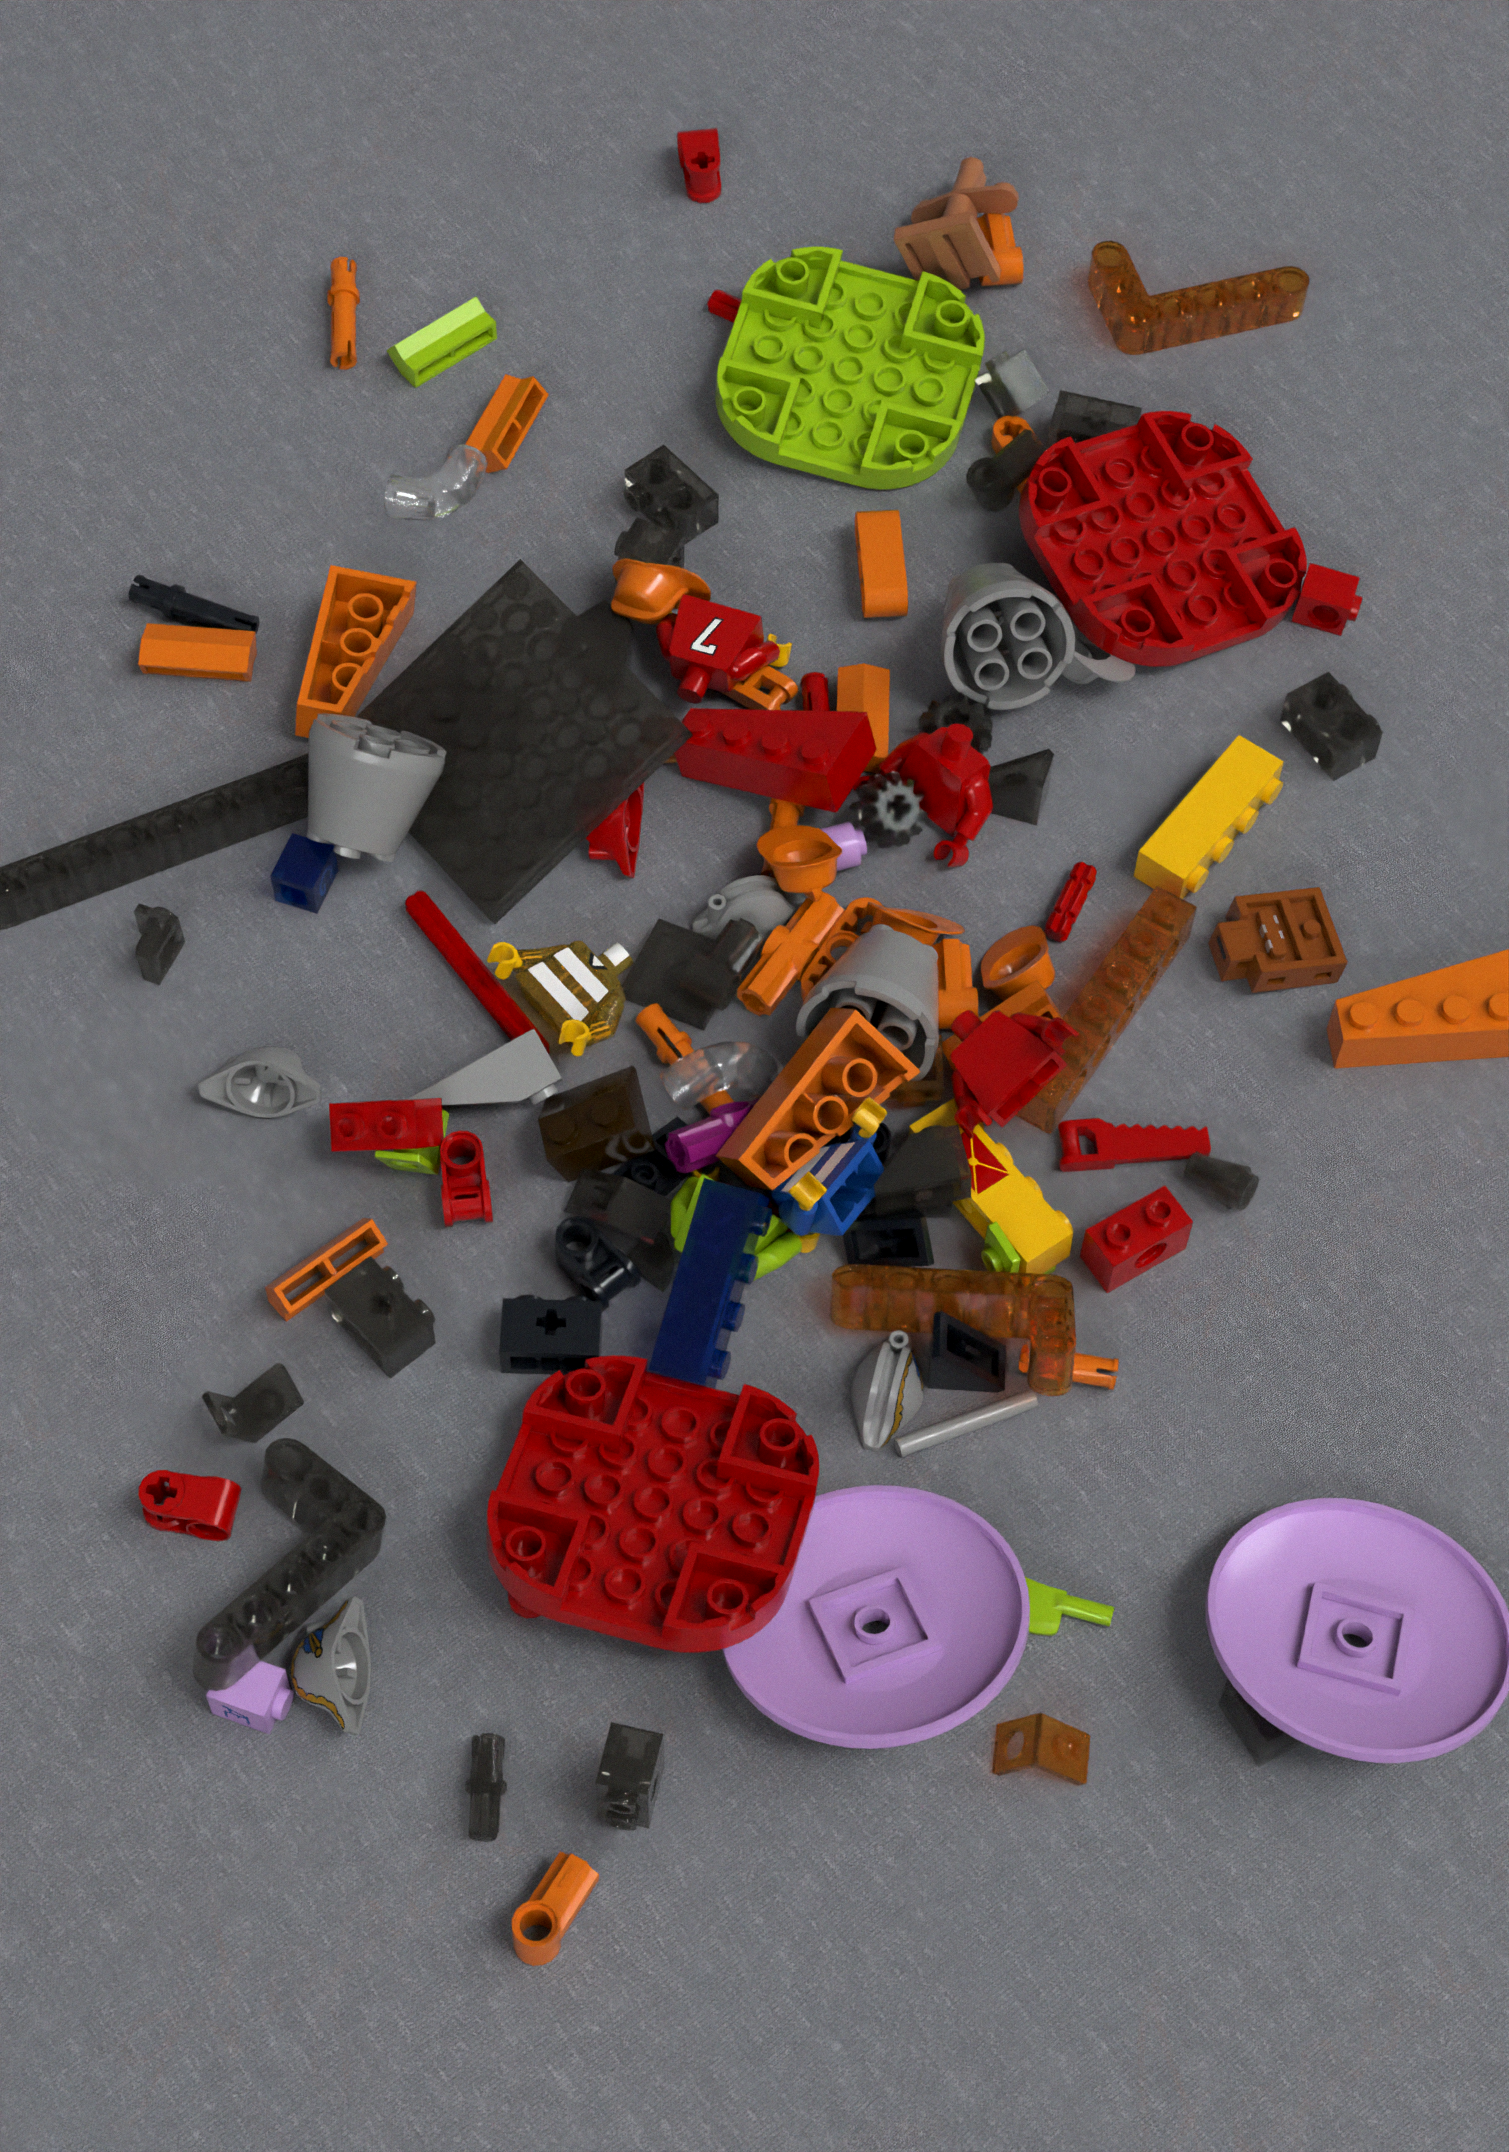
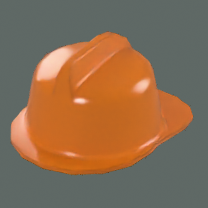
[611,558,711,625]
[756,825,843,902]
[868,902,965,947]
[981,925,1056,1001]

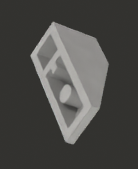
[409,1028,562,1107]

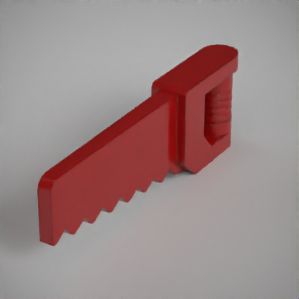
[1058,1118,1211,1172]

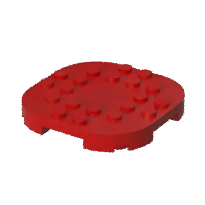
[1019,411,1307,667]
[486,1355,820,1653]

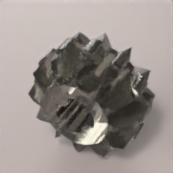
[918,694,993,755]
[849,772,929,849]

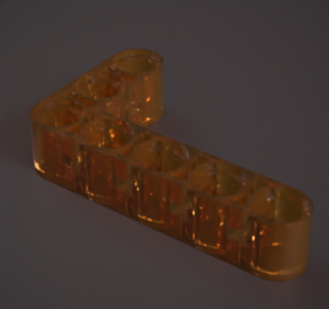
[1087,241,1310,355]
[830,1264,1076,1396]

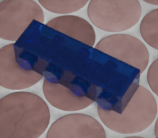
[648,1178,772,1389]

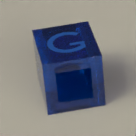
[270,833,339,914]

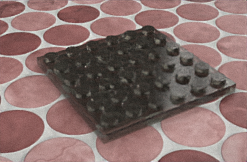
[356,559,693,924]

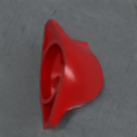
[577,759,645,878]

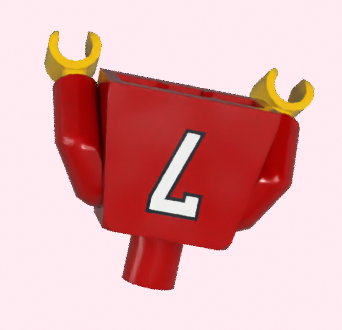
[656,594,793,704]

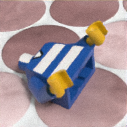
[766,1096,889,1236]

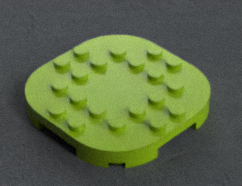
[715,247,985,489]

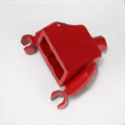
[853,723,993,867]
[950,1010,1079,1139]

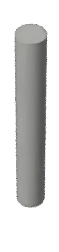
[894,1389,1038,1458]

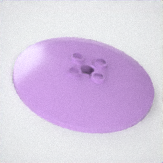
[722,1485,1030,1749]
[1205,1498,1509,1763]

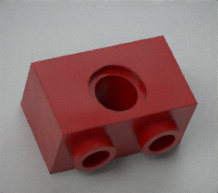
[329,1098,444,1152]
[1080,1185,1193,1293]

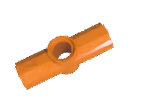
[737,891,844,1016]

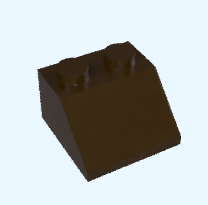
[538,1065,656,1183]

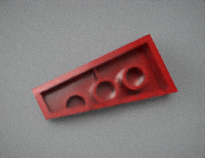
[669,708,877,813]

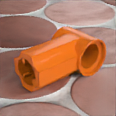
[976,213,1024,286]
[932,939,978,1029]
[512,1851,599,1966]

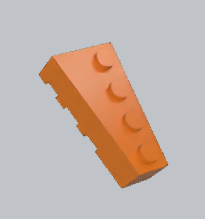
[295,565,417,738]
[1326,949,1509,1068]
[716,1008,921,1191]

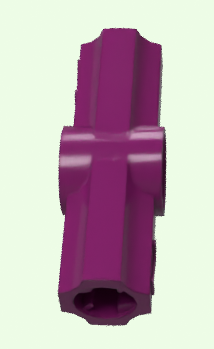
[665,1097,761,1173]

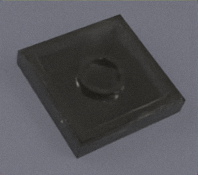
[620,918,743,1030]

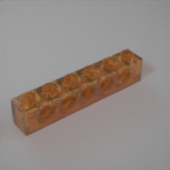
[1016,886,1197,1135]

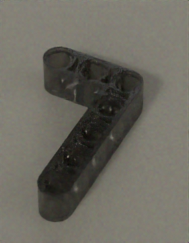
[192,1438,386,1691]

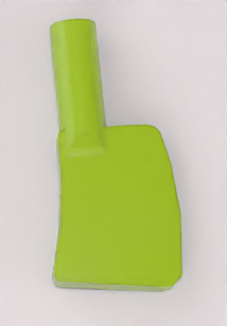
[1025,1577,1115,1636]

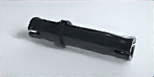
[129,574,260,634]

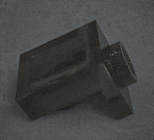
[134,903,185,985]

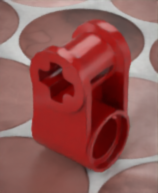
[677,128,722,203]
[440,1130,493,1227]
[138,1470,242,1541]

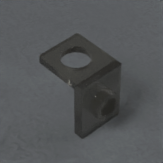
[202,1363,304,1443]

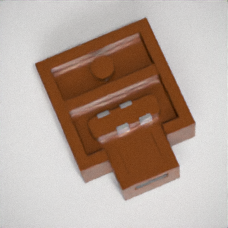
[1208,887,1348,993]

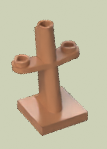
[893,157,1019,290]

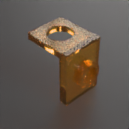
[886,1035,944,1107]
[992,1713,1090,1786]

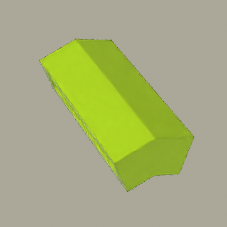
[386,296,497,388]

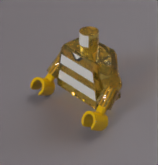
[486,940,634,1057]

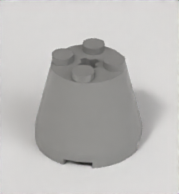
[941,563,1075,710]
[306,713,446,862]
[796,924,939,1088]

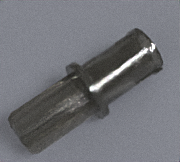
[465,1733,507,1842]

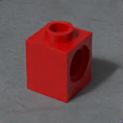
[1291,563,1363,636]

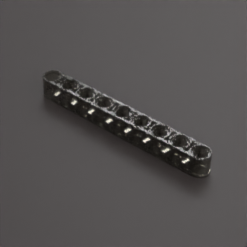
[0,753,309,930]

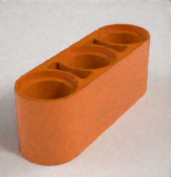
[855,510,908,618]

